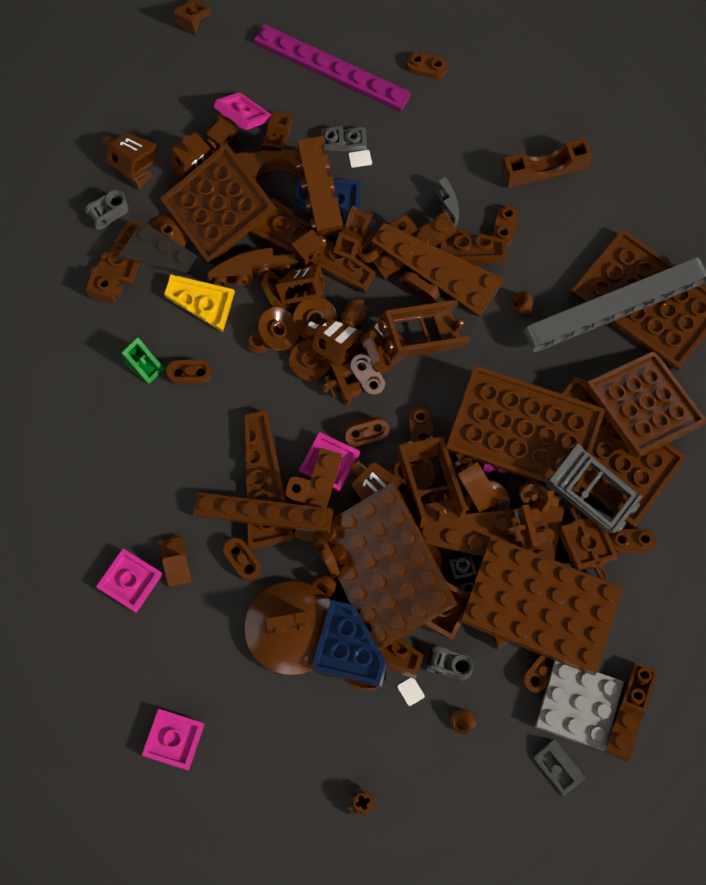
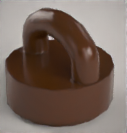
[512,291,533,316]
[312,574,338,598]
[450,708,477,734]

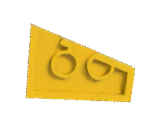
[165,275,235,332]

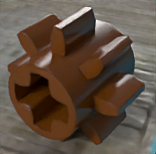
[348,788,377,819]

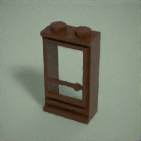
[378,300,471,361]
[397,436,467,528]

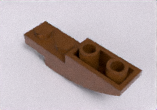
[208,248,296,287]
[604,662,658,762]

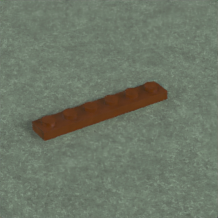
[193,492,333,534]

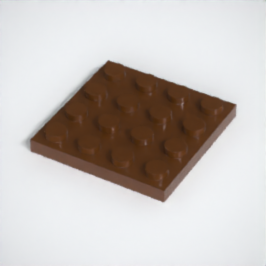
[160,143,277,264]
[584,351,706,459]

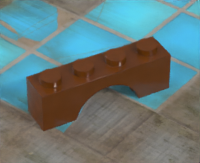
[502,137,593,188]
[236,149,303,183]

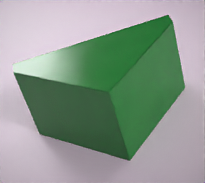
[120,337,164,384]

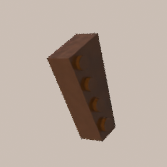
[295,135,343,237]

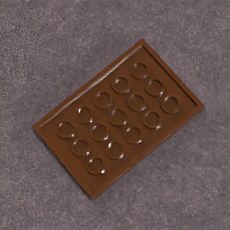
[570,229,706,371]
[446,365,605,495]
[562,376,686,529]
[318,482,458,650]
[460,535,623,676]

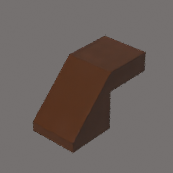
[333,206,373,260]

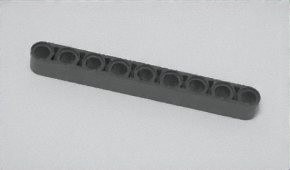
[523,258,706,352]

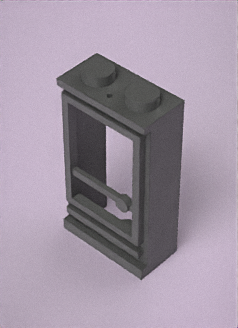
[544,444,642,533]

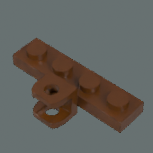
[373,212,457,280]
[284,448,343,542]

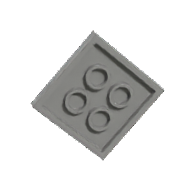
[535,660,624,751]

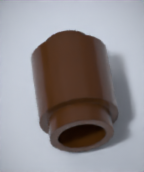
[340,298,369,329]

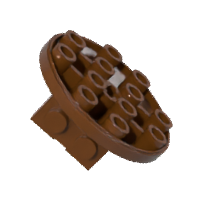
[245,581,331,676]

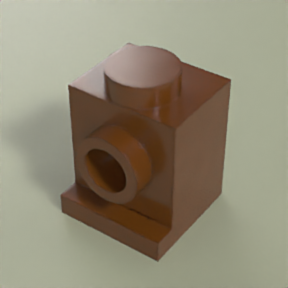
[205,114,237,151]
[291,229,327,267]
[86,270,123,305]

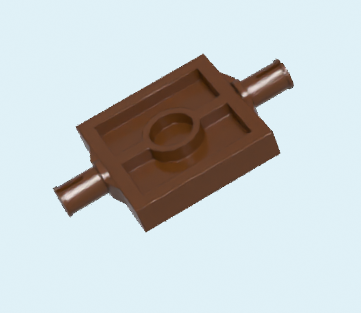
[558,506,618,580]

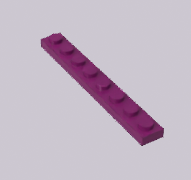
[254,24,411,112]

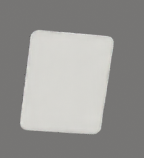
[349,150,372,168]
[397,678,425,706]

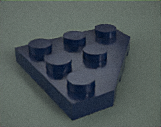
[295,177,361,242]
[311,600,388,687]

